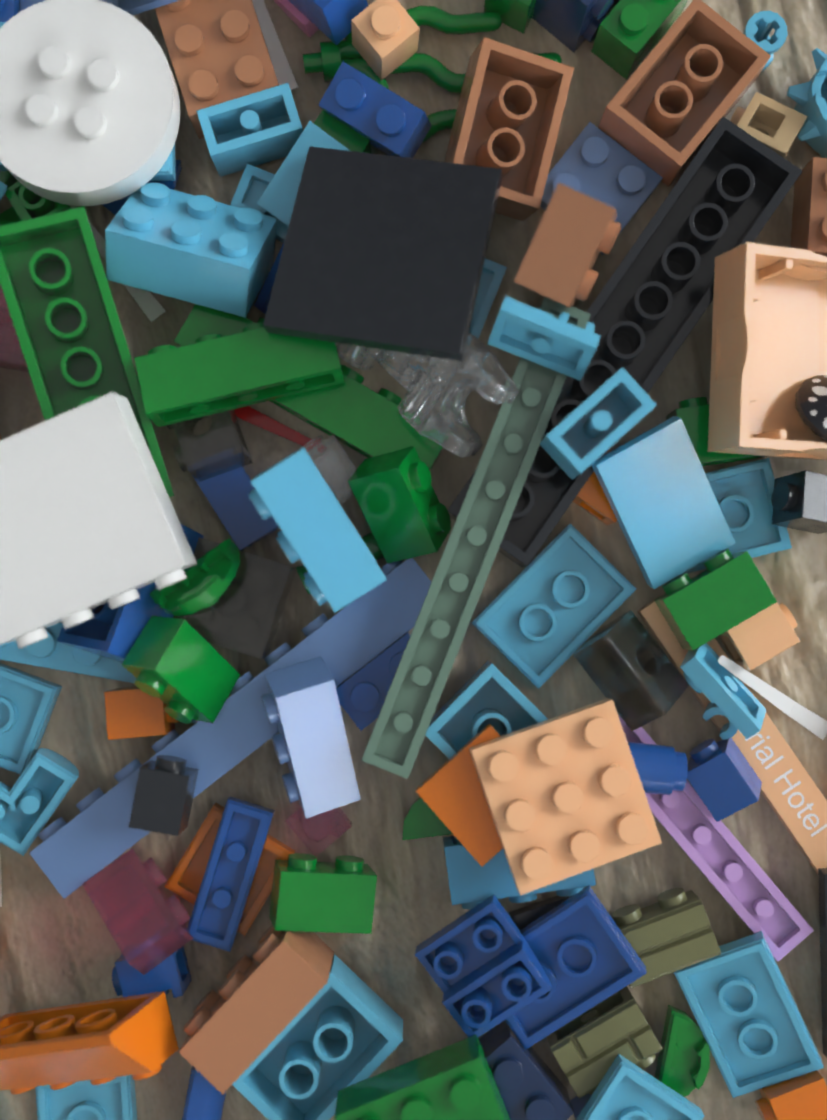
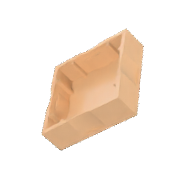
[708,242,827,461]

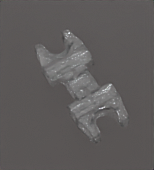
[336,333,519,457]

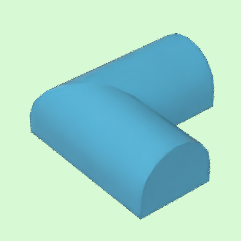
[0,748,79,856]

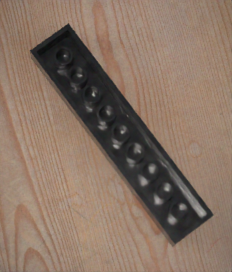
[447,117,802,568]

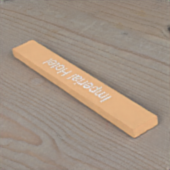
[637,592,827,875]

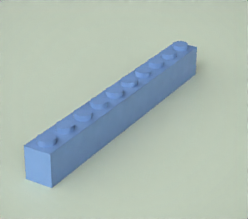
[29,558,431,899]

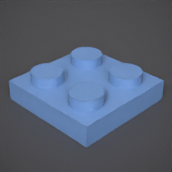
[540,122,663,255]

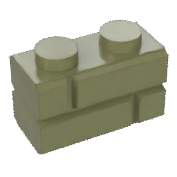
[612,888,721,988]
[547,986,663,1098]

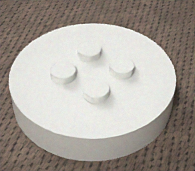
[0,0,181,206]

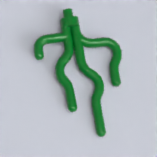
[303,5,562,143]

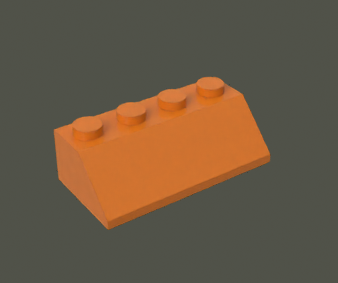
[0,991,179,1095]

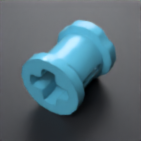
[743,11,788,71]

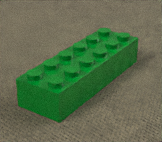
[0,206,174,497]

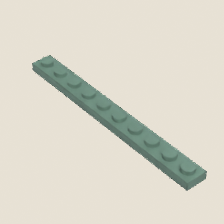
[361,296,591,779]

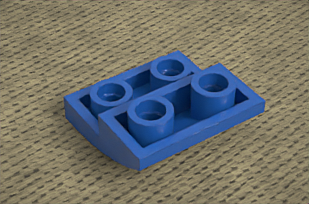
[415,894,552,1037]

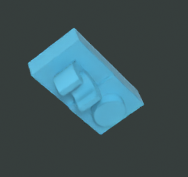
[487,296,601,381]
[680,643,766,740]

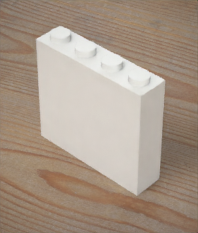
[0,392,197,649]

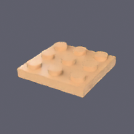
[469,698,662,895]

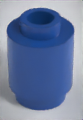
[627,742,688,795]

